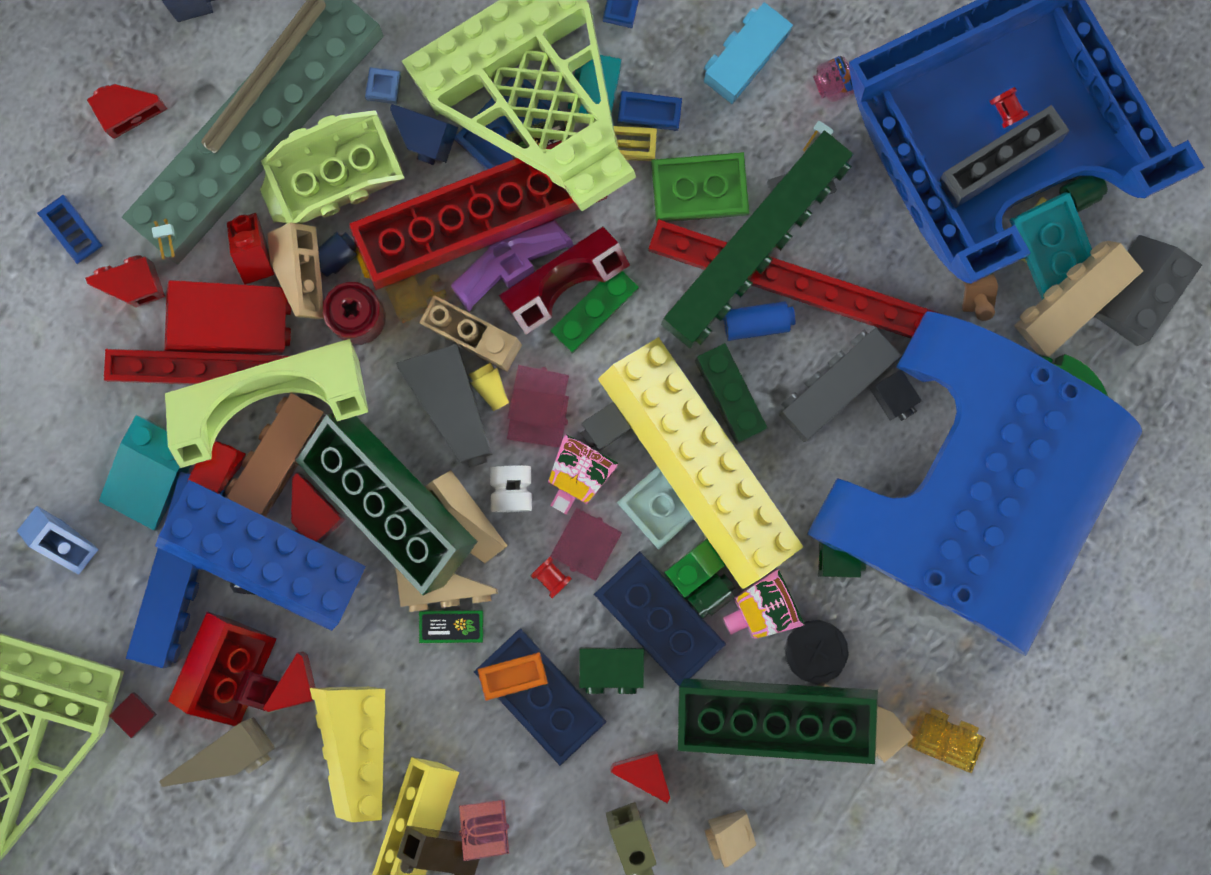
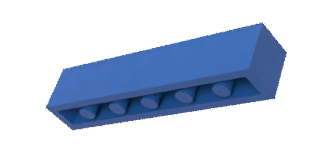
[126,472,225,668]

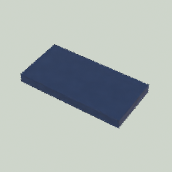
[594,551,726,686]
[474,628,607,766]

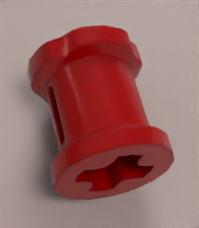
[989,87,1030,128]
[530,557,572,599]

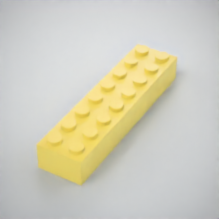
[598,337,803,589]

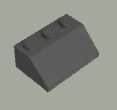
[1094,235,1202,346]

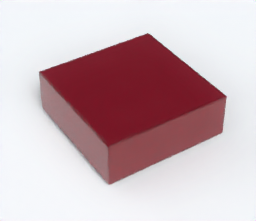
[233,670,278,711]
[109,692,157,738]

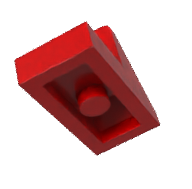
[187,441,246,494]

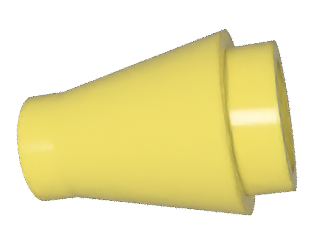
[469,362,509,411]

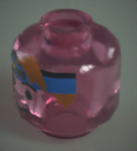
[813,56,854,102]

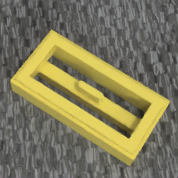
[614,126,657,161]

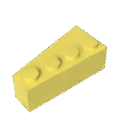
[310,686,385,822]

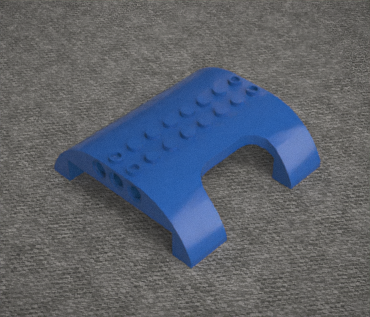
[849,0,1205,284]
[807,311,1142,656]

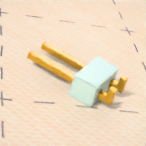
[152,219,175,260]

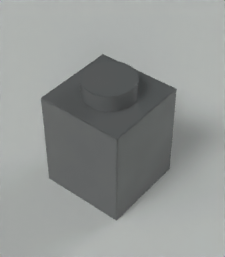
[580,402,631,451]

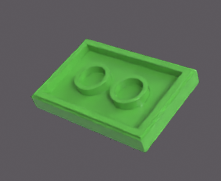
[651,152,749,223]

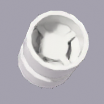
[490,466,532,512]

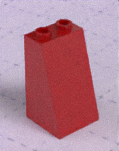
[164,280,292,354]

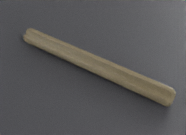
[201,0,326,153]

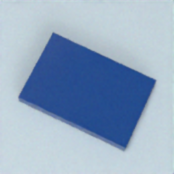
[454,78,561,170]

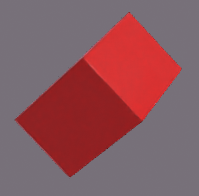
[263,651,316,712]
[610,750,670,804]

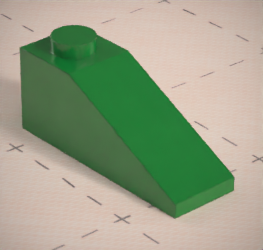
[664,538,725,597]

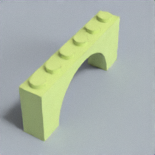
[165,339,368,468]

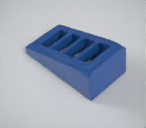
[37,195,103,264]

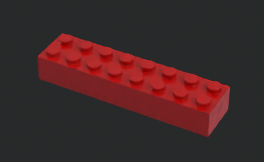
[349,141,608,290]

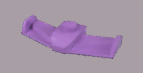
[451,220,574,312]

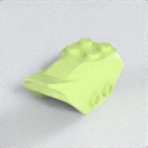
[260,110,404,224]

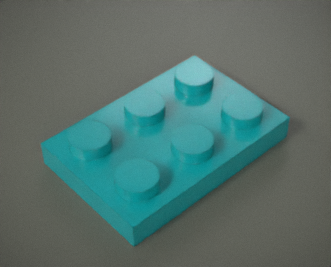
[1009,192,1092,300]

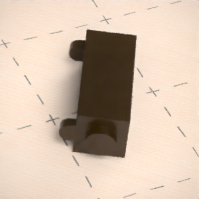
[397,825,482,875]

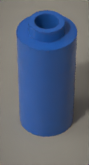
[723,301,796,341]

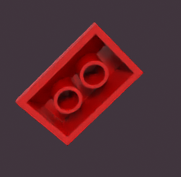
[168,612,277,726]

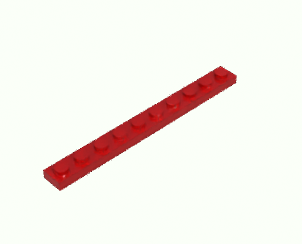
[648,219,945,339]

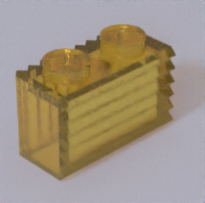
[907,708,986,773]

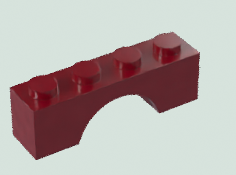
[499,226,630,335]

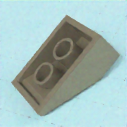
[159,717,275,787]

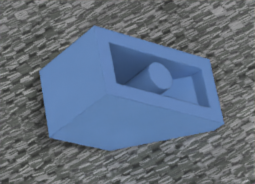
[17,506,99,575]

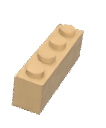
[1014,241,1143,357]

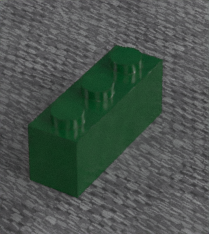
[695,343,768,445]

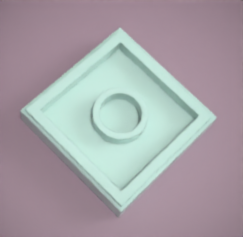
[617,466,694,550]

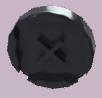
[784,620,849,684]

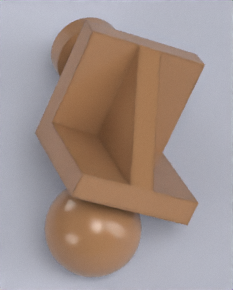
[962,273,998,321]

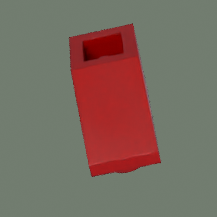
[227,213,274,285]
[85,255,165,307]

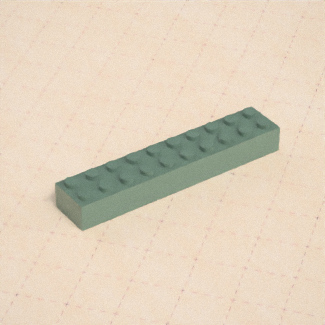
[122,0,384,265]

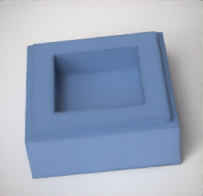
[365,67,401,104]

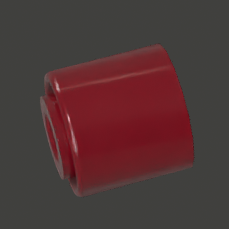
[323,282,386,345]

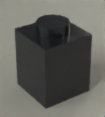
[870,370,922,421]

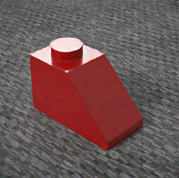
[87,84,167,139]
[291,473,346,544]

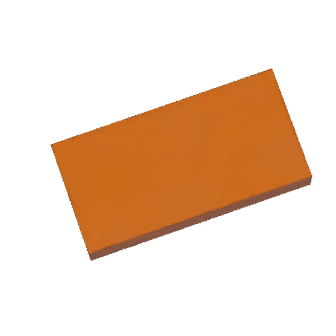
[477,652,548,701]

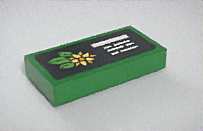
[419,610,483,643]

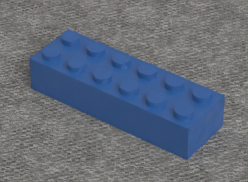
[155,480,366,631]

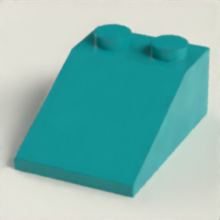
[99,415,191,531]

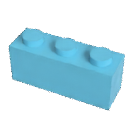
[704,2,793,104]

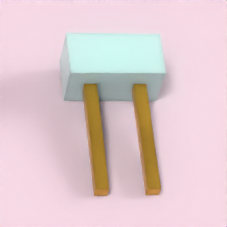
[803,121,834,151]

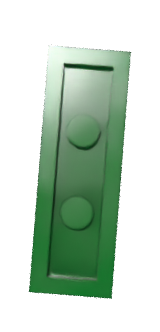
[550,271,639,354]

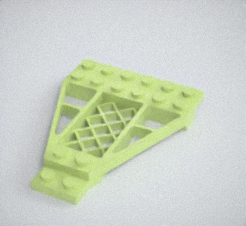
[402,0,636,211]
[0,633,125,861]

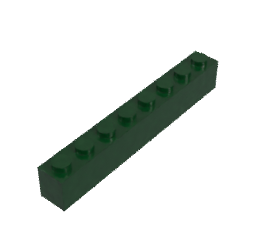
[661,130,854,349]

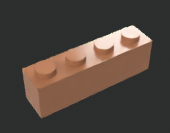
[225,393,326,517]

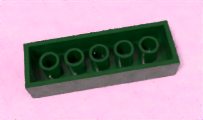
[296,413,478,596]
[678,678,878,764]

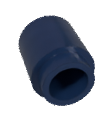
[318,231,358,277]

